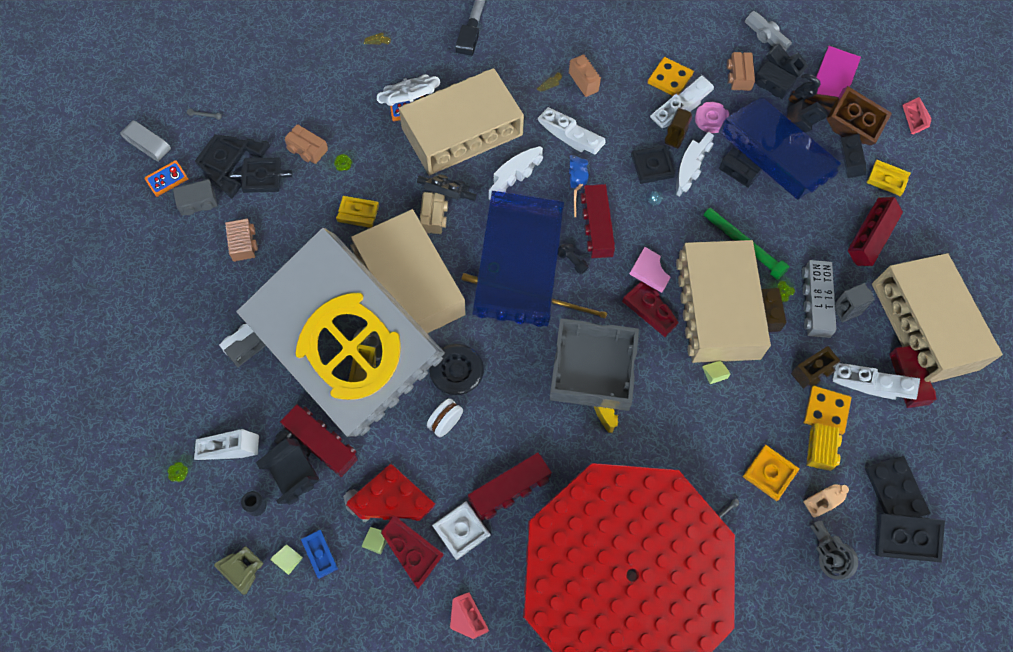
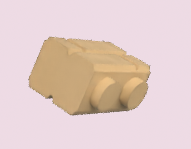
[420,192,448,234]

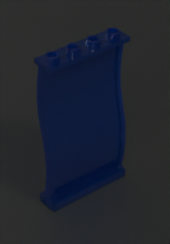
[472,191,564,327]

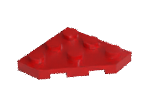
[346,464,435,521]

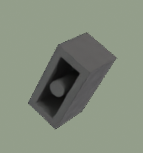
[173,180,218,216]
[835,283,875,323]

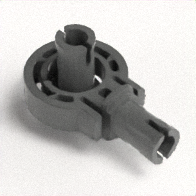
[810,520,858,580]

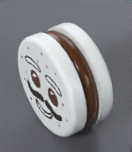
[427,399,463,437]

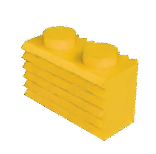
[806,423,842,471]

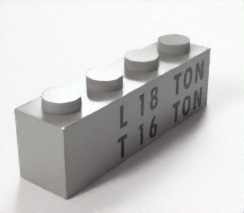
[802,260,836,338]

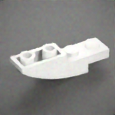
[650,76,714,129]
[538,107,605,154]
[676,132,714,197]
[489,146,543,203]
[833,363,920,400]

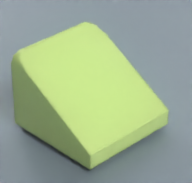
[702,360,730,384]
[362,527,386,555]
[270,545,303,575]

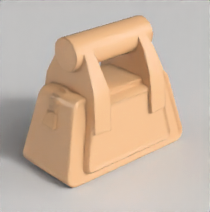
[803,485,849,517]

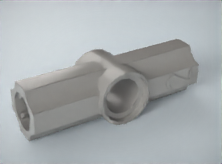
[745,11,792,51]

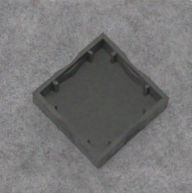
[549,318,639,411]

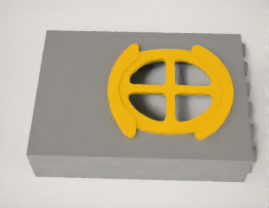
[236,228,445,437]

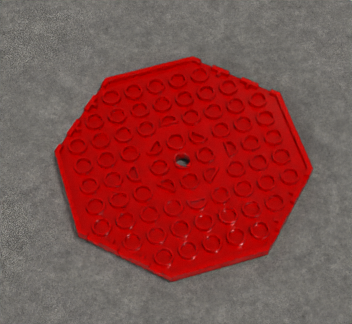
[523,463,735,652]

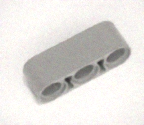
[120,120,171,161]

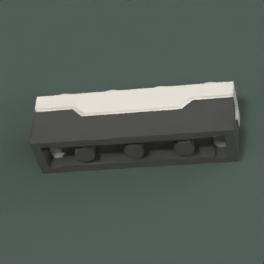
[219,324,266,368]

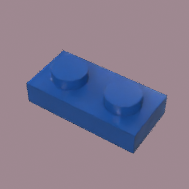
[301,530,338,579]

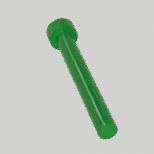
[703,208,790,280]

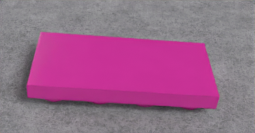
[816,46,861,97]

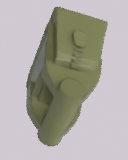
[214,546,263,595]

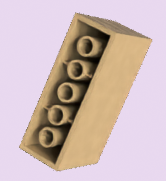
[399,68,524,176]
[350,209,466,333]
[676,240,771,363]
[872,253,1003,383]

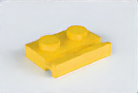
[867,160,911,196]
[336,196,379,228]

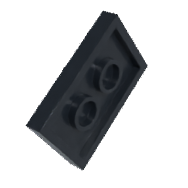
[865,456,931,517]
[875,513,945,563]

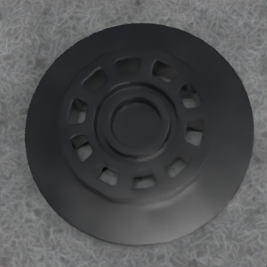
[429,344,484,395]

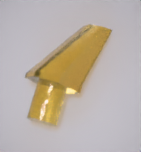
[363,33,391,45]
[537,73,562,92]

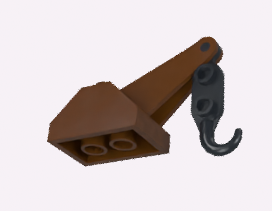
[789,74,892,146]

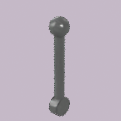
[187,109,222,120]
[718,499,739,518]

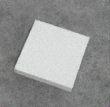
[432,501,490,560]

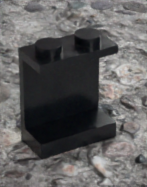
[256,438,320,505]

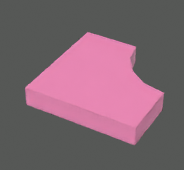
[629,247,671,293]

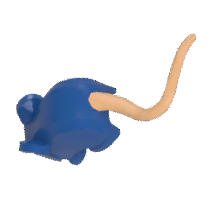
[569,155,589,217]

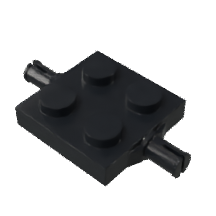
[230,157,293,193]
[417,174,477,201]

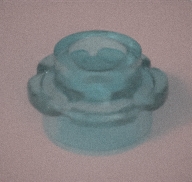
[647,190,663,207]

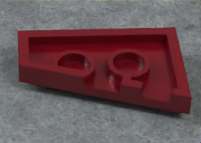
[622,281,679,337]
[380,515,444,589]

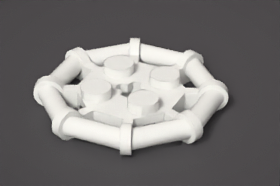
[377,75,440,106]

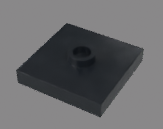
[631,145,675,184]

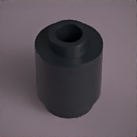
[241,491,267,516]

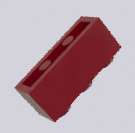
[889,346,936,408]

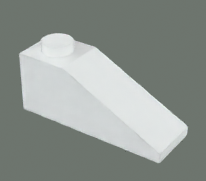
[194,429,259,460]

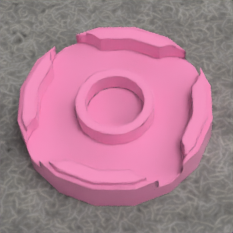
[695,102,730,133]

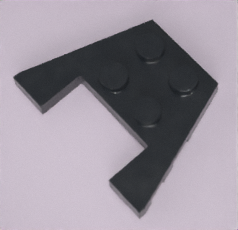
[195,134,270,199]

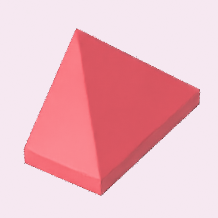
[902,97,931,134]
[450,592,489,639]

